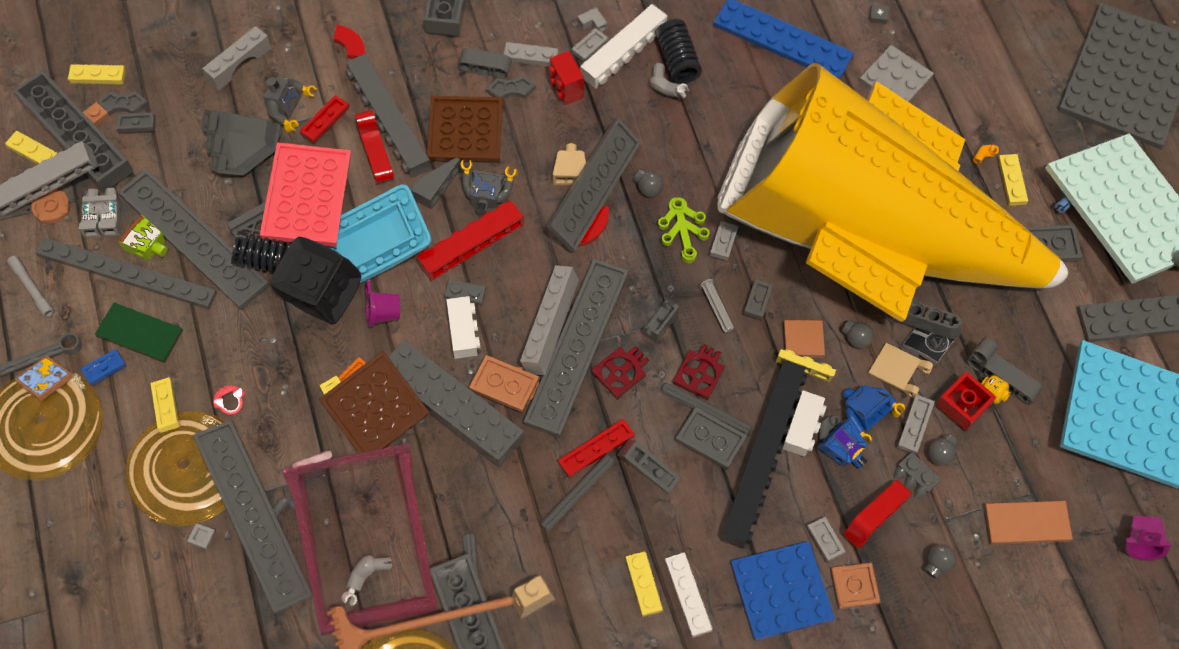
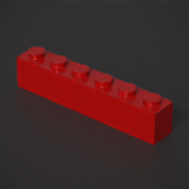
[417,200,524,282]

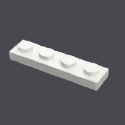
[665,552,712,638]

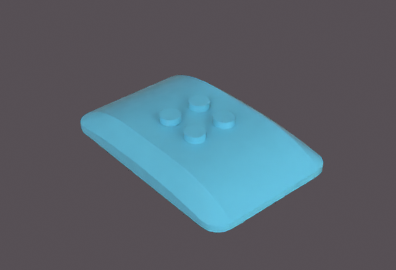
[327,185,432,283]

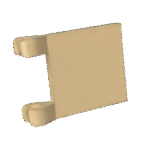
[868,343,933,398]

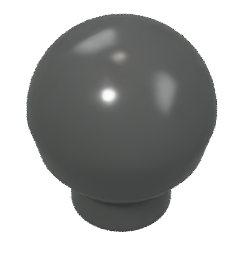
[634,169,663,197]
[842,320,874,349]
[928,434,958,466]
[924,545,957,579]

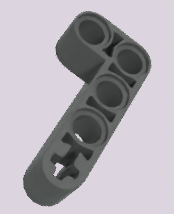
[890,296,962,339]
[967,337,1043,405]

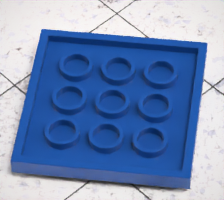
[730,541,835,641]

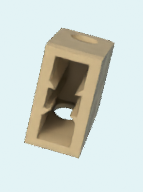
[553,143,586,185]
[512,576,555,619]

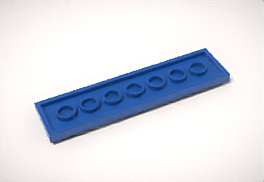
[713,0,854,79]

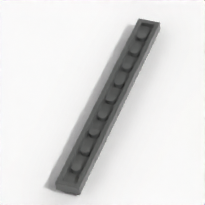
[35,237,217,309]

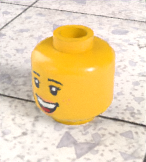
[981,375,1011,404]

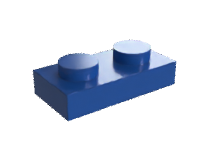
[81,349,127,386]

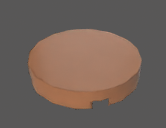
[32,189,70,224]

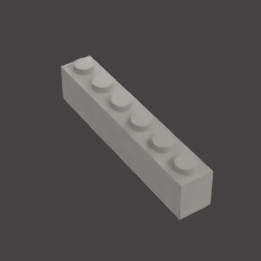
[0,141,98,217]
[520,265,579,376]

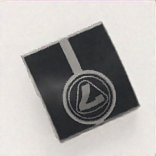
[902,328,956,366]

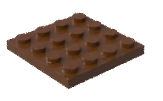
[427,96,503,162]
[319,350,431,462]

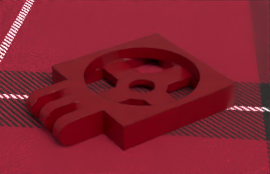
[673,344,725,400]
[591,347,649,400]

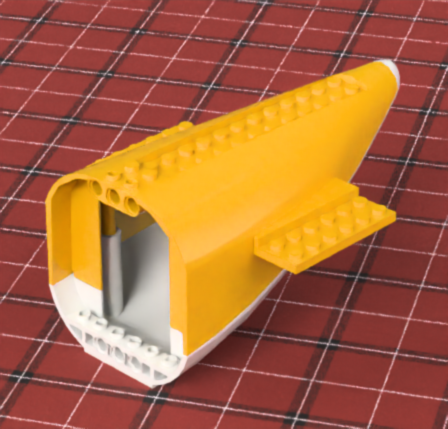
[717,63,1068,322]

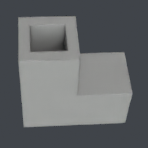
[578,8,607,32]

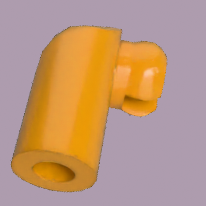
[973,145,999,164]

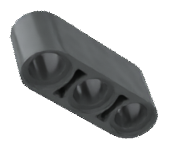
[458,48,512,78]

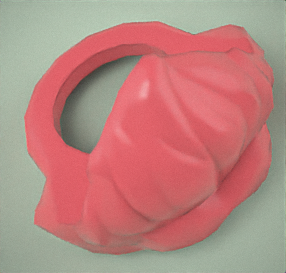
[213,385,245,415]

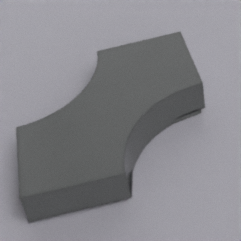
[486,75,536,99]
[97,91,149,116]

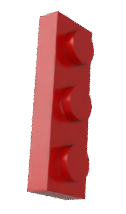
[300,95,350,144]

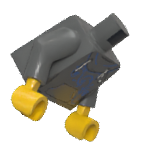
[264,77,317,132]
[461,160,518,215]

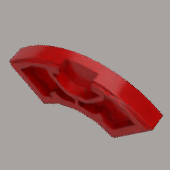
[333,25,366,59]
[579,206,609,247]

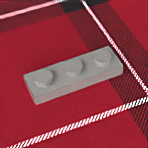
[504,42,558,66]
[897,394,935,455]

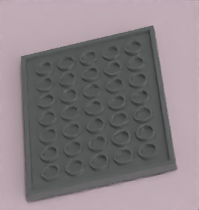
[1058,3,1179,149]

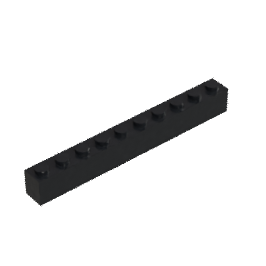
[721,360,808,549]

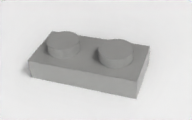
[572,28,608,63]
[710,221,738,261]
[807,517,846,563]

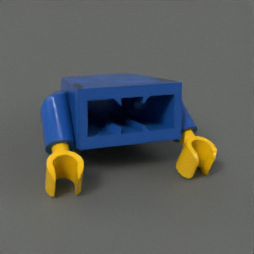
[843,385,905,443]

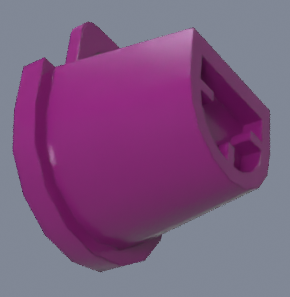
[365,279,401,327]
[1126,516,1170,561]

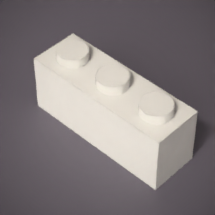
[446,296,480,359]
[783,391,827,457]

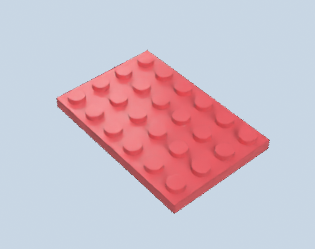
[260,143,351,247]

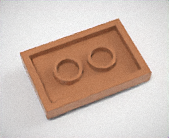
[469,355,539,413]

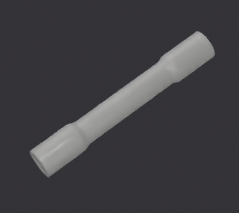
[7,255,54,318]

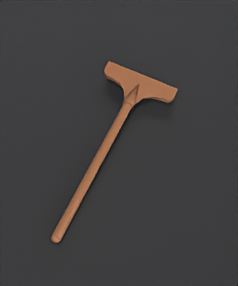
[328,597,514,649]

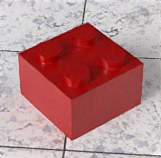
[548,51,584,105]
[936,371,997,431]

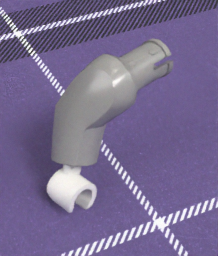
[650,63,689,98]
[342,555,392,606]

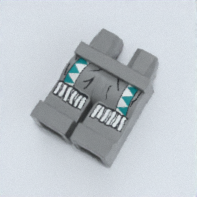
[79,188,121,238]

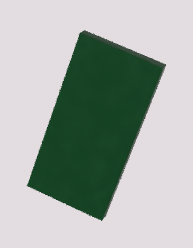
[95,302,183,363]

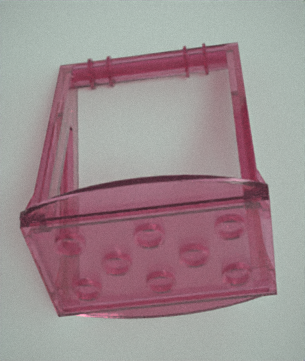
[283,443,438,636]

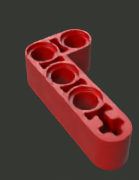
[355,110,395,184]
[843,480,913,549]

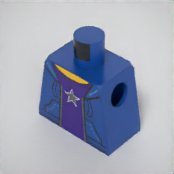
[817,419,867,469]

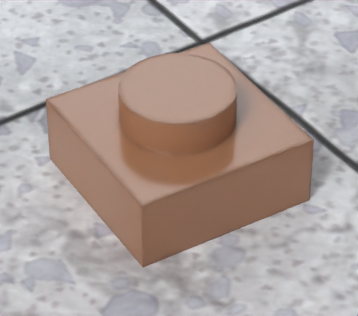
[83,102,109,127]

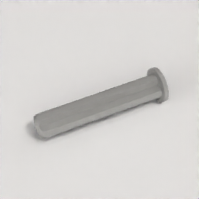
[700,279,734,333]

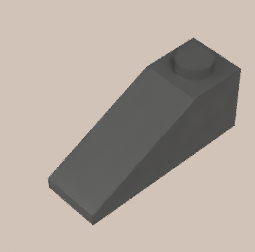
[411,157,461,209]
[617,440,681,493]

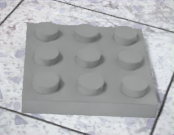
[859,45,934,102]

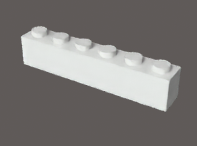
[580,4,667,89]

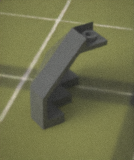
[202,109,281,176]

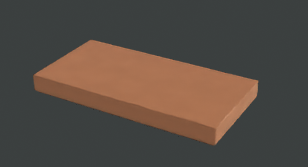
[984,501,1073,545]

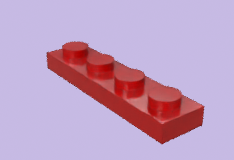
[558,419,635,478]

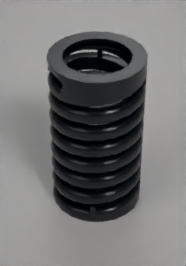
[656,19,702,84]
[231,231,291,273]

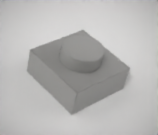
[187,523,216,551]

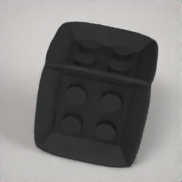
[270,236,361,323]

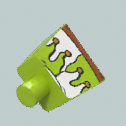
[118,215,168,260]

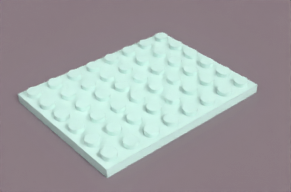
[1045,133,1179,284]

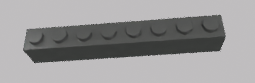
[345,54,431,178]

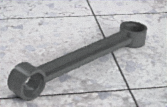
[0,333,82,377]

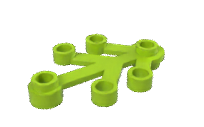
[658,197,710,263]

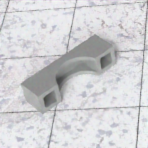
[202,26,271,91]

